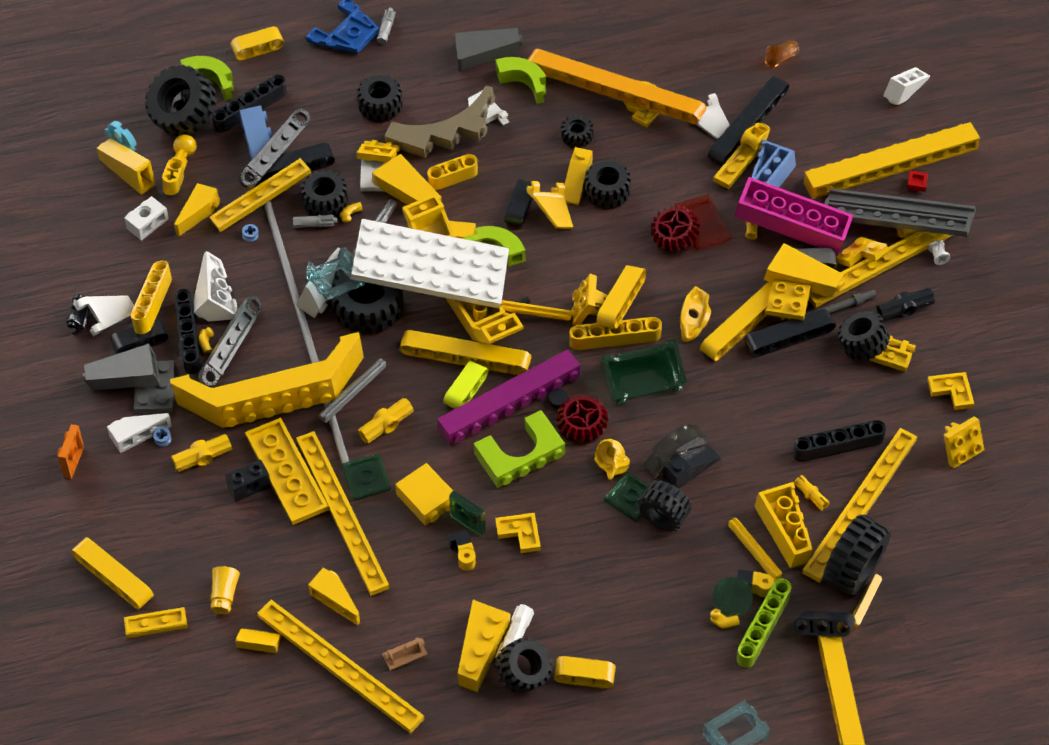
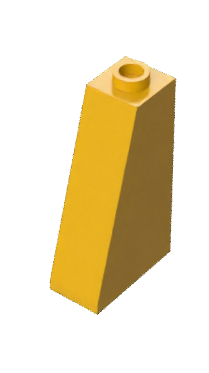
[97,138,155,195]
[372,154,441,205]
[764,243,844,298]

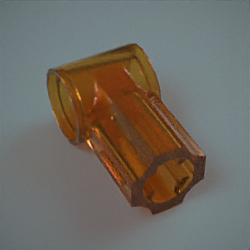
[765,39,799,68]

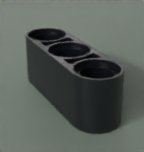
[504,179,534,226]
[110,319,169,354]
[793,610,856,637]

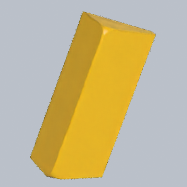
[235,629,281,653]

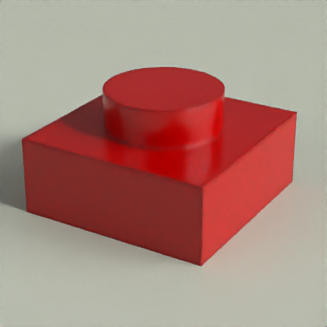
[907,171,928,192]

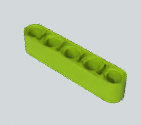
[737,579,791,668]

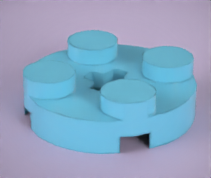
[104,121,137,151]

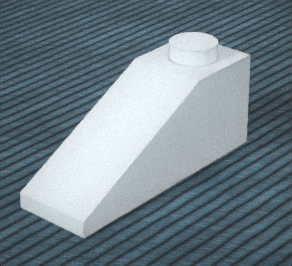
[883,67,930,105]
[107,413,172,453]

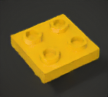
[571,274,608,325]
[766,279,811,321]
[943,417,984,468]

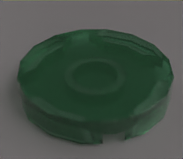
[712,576,753,617]

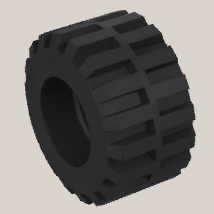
[357,74,403,122]
[585,159,631,209]
[301,169,348,216]
[838,311,890,361]
[637,481,692,532]
[495,637,553,693]

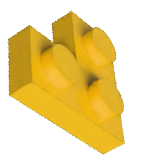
[836,237,889,267]
[927,372,974,410]
[495,513,541,553]

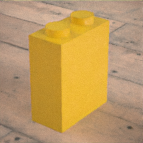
[395,463,456,526]

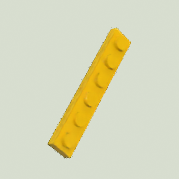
[209,158,311,232]

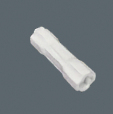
[495,604,534,661]

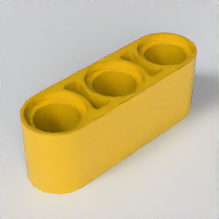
[231,27,284,60]
[427,154,478,190]
[554,656,616,688]

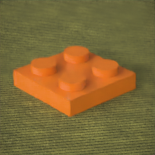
[57,424,84,479]

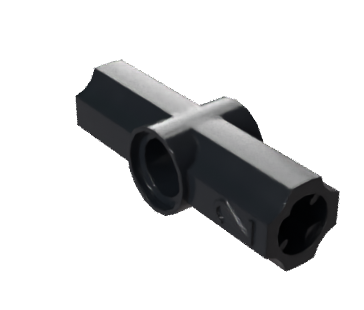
[876,288,935,320]

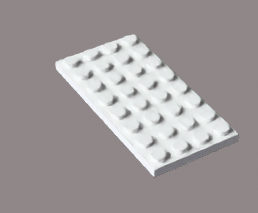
[350,219,509,309]

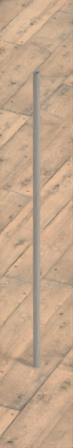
[264,201,351,470]

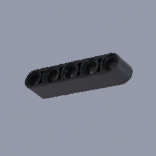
[212,74,287,133]
[245,143,335,186]
[174,288,201,374]
[744,309,836,358]
[793,420,886,462]

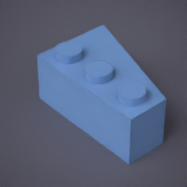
[240,105,272,161]
[752,140,796,188]

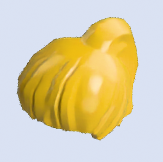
[594,439,630,480]

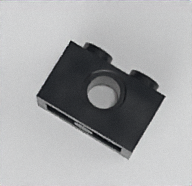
[225,460,271,502]

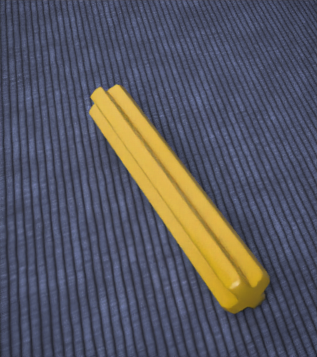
[501,300,572,321]
[728,518,782,581]

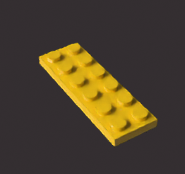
[245,418,329,525]

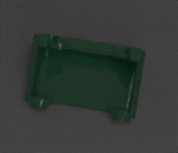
[598,339,687,405]

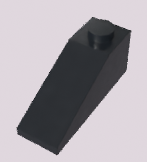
[663,445,721,489]

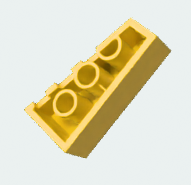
[754,482,813,569]
[458,600,511,692]

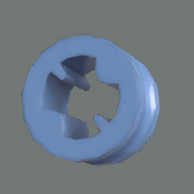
[242,224,259,242]
[153,427,172,447]

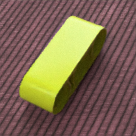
[443,361,488,409]

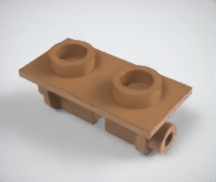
[382,638,428,671]

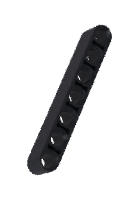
[708,76,790,165]

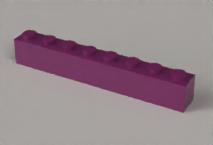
[437,349,580,445]

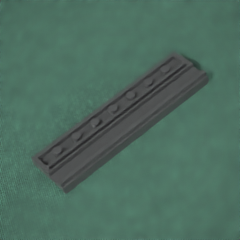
[824,188,976,237]

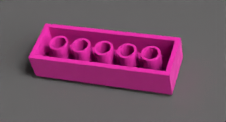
[734,177,853,255]

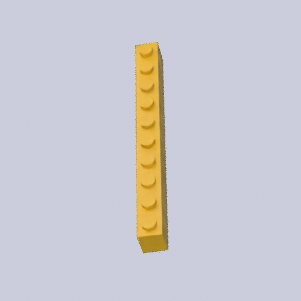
[803,122,980,199]

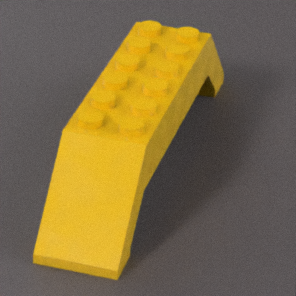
[402,193,524,344]
[170,332,364,428]

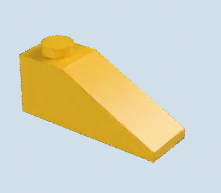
[564,147,593,206]
[174,183,220,236]
[308,568,360,625]

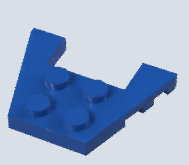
[305,0,379,54]

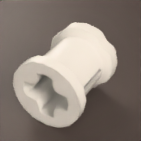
[928,240,950,265]

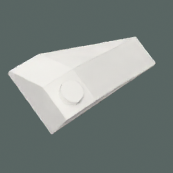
[296,248,341,318]
[194,251,238,321]

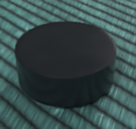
[549,389,568,409]

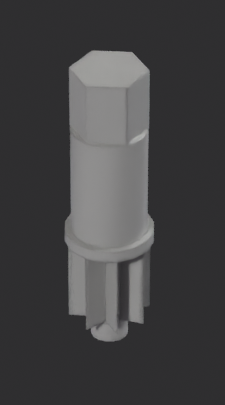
[377,8,396,44]
[293,215,338,228]

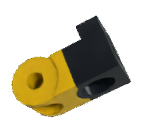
[448,529,476,571]
[734,569,774,597]

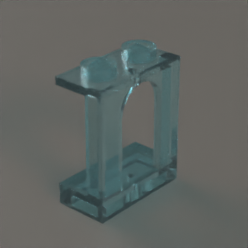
[306,247,365,300]
[703,700,770,745]

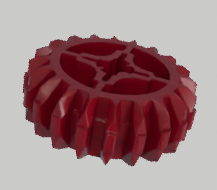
[650,205,700,253]
[556,394,609,443]

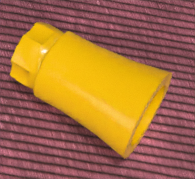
[210,566,240,614]

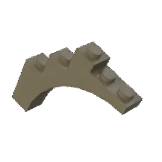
[384,85,495,158]

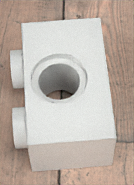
[124,196,169,241]

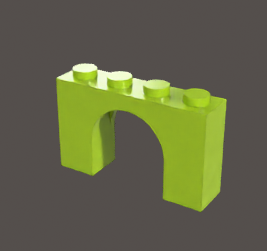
[474,410,565,488]

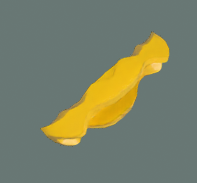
[680,286,711,343]

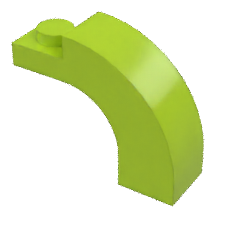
[181,56,234,101]
[495,57,546,104]
[462,226,526,267]

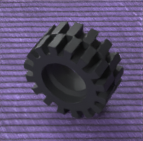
[561,114,593,148]

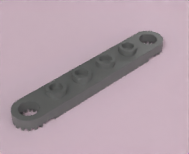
[198,296,262,387]

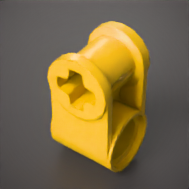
[740,123,770,151]

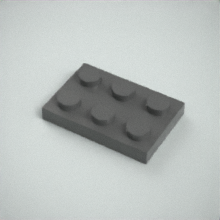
[134,360,175,414]

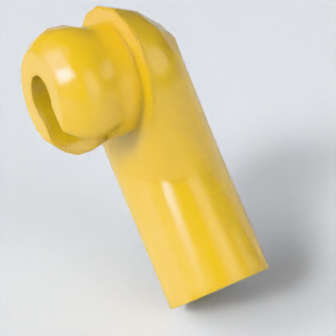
[340,202,363,223]
[197,327,214,354]
[710,609,740,629]

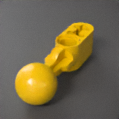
[162,134,197,195]

